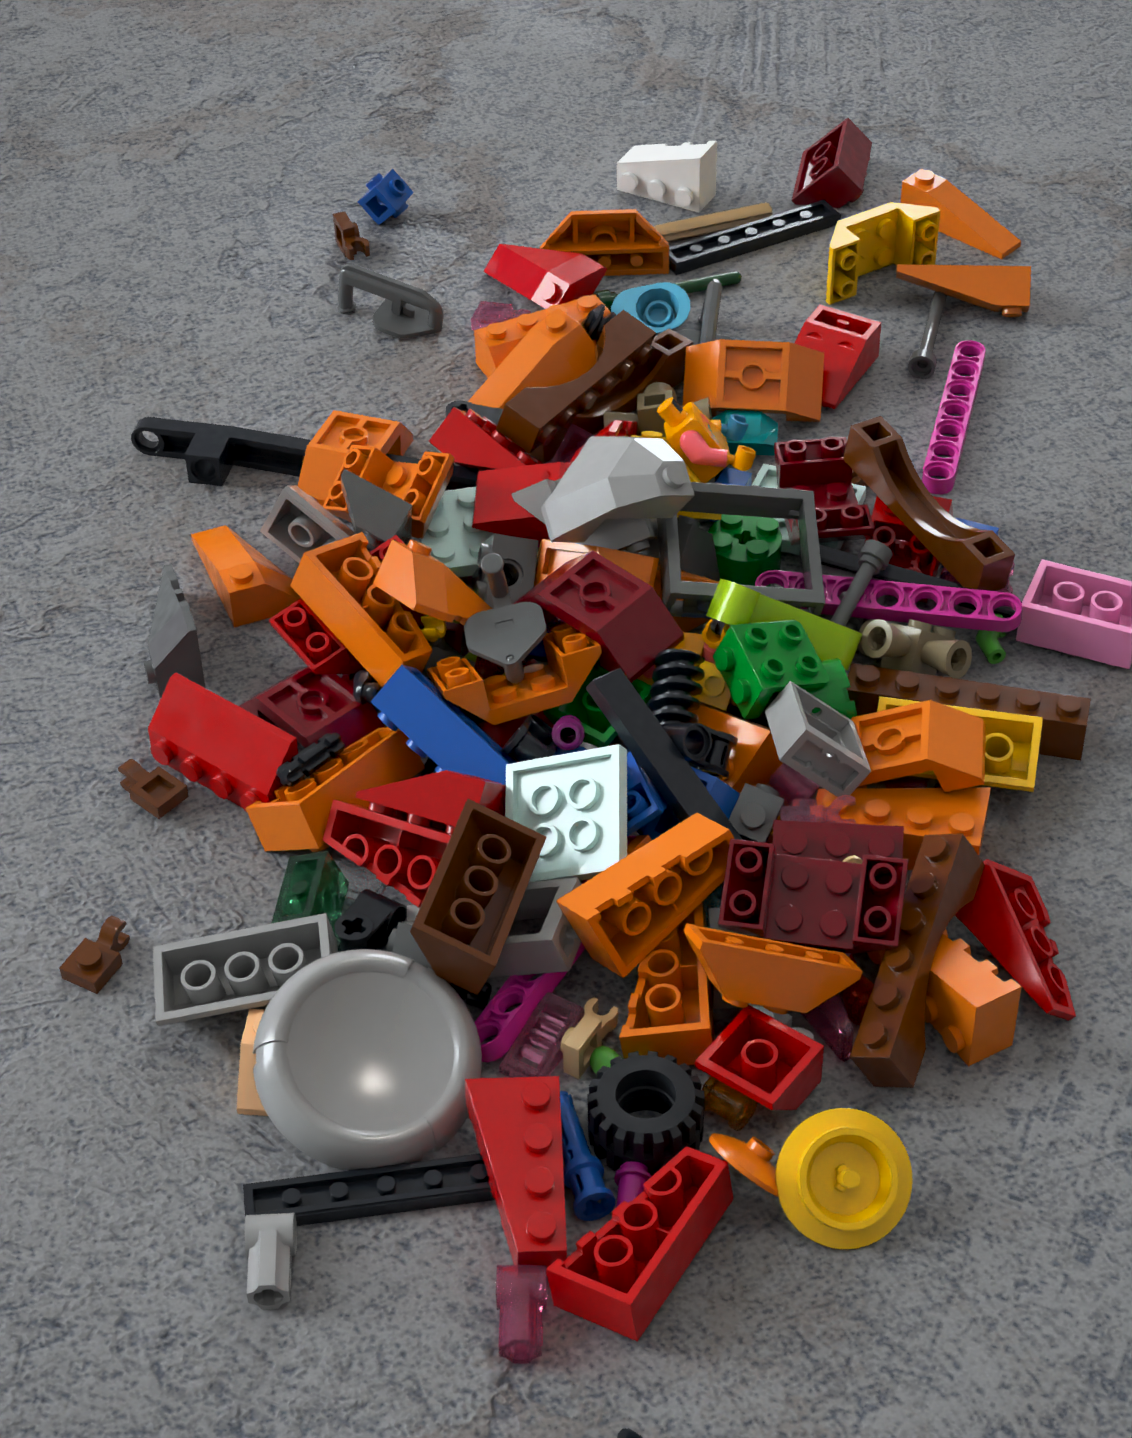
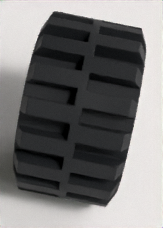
[587,1051,705,1176]

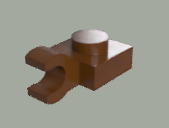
[333,211,370,260]
[118,759,189,819]
[59,916,130,994]

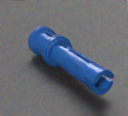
[560,1091,616,1221]

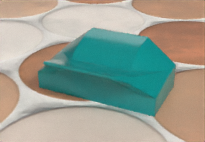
[712,410,778,456]

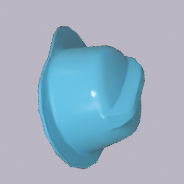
[611,282,690,336]

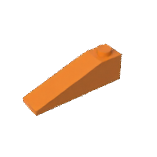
[191,525,304,628]
[373,539,492,625]

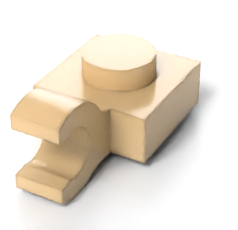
[560,997,618,1079]

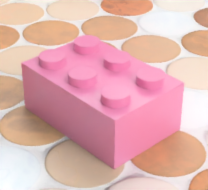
[1016,559,1132,669]

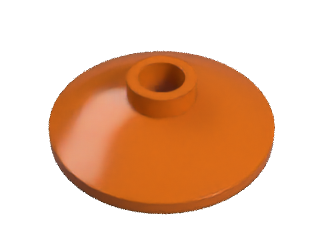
[708,1133,779,1197]

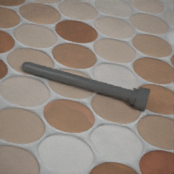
[908,291,947,379]
[831,540,893,626]

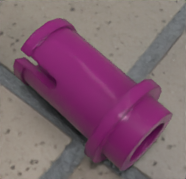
[552,715,585,750]
[614,1161,652,1207]

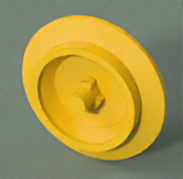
[775,1108,912,1249]

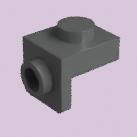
[729,783,784,843]

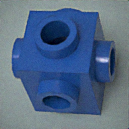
[358,169,414,225]

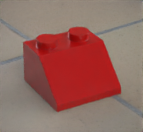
[695,1004,824,1110]

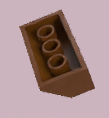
[410,799,547,995]

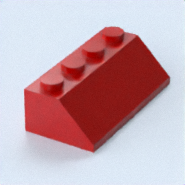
[148,672,298,812]

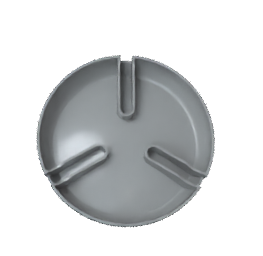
[253,949,482,1171]

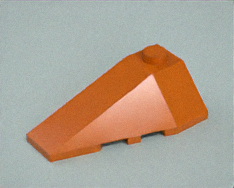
[901,169,1021,260]
[896,264,1031,317]
[463,308,596,413]

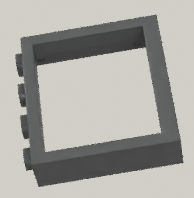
[657,482,825,619]

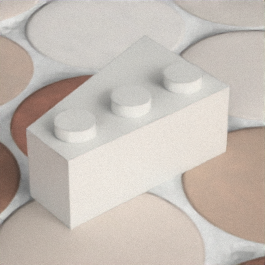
[617,141,717,213]

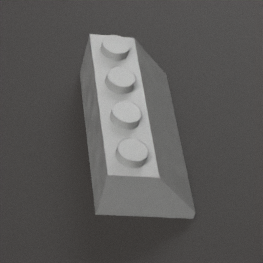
[260,485,370,563]
[153,913,338,1026]

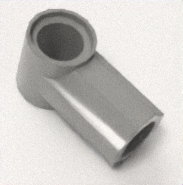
[245,1213,297,1310]

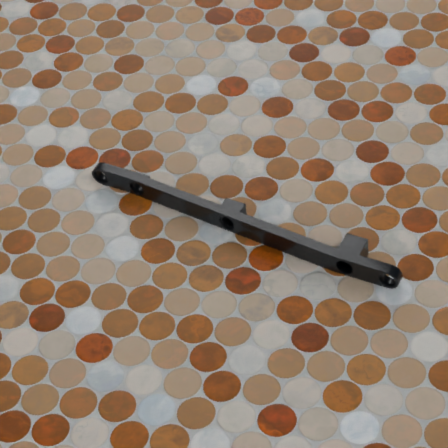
[131,417,678,520]

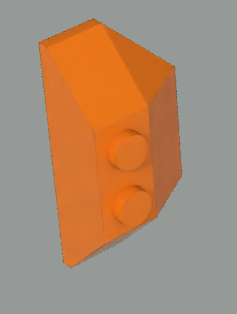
[540,209,669,276]
[683,923,863,1015]

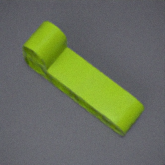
[706,579,862,671]

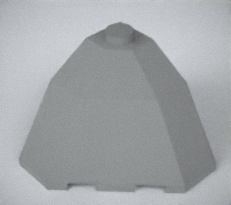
[541,436,695,543]
[512,479,658,554]

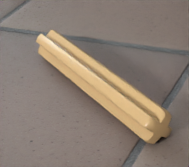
[654,203,772,242]

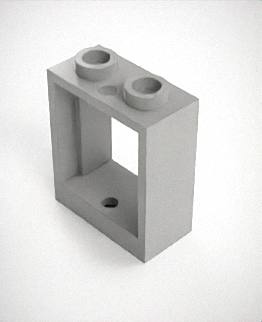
[765,681,871,801]
[489,877,582,978]

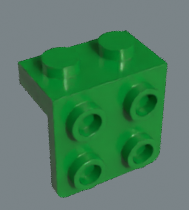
[713,620,829,719]

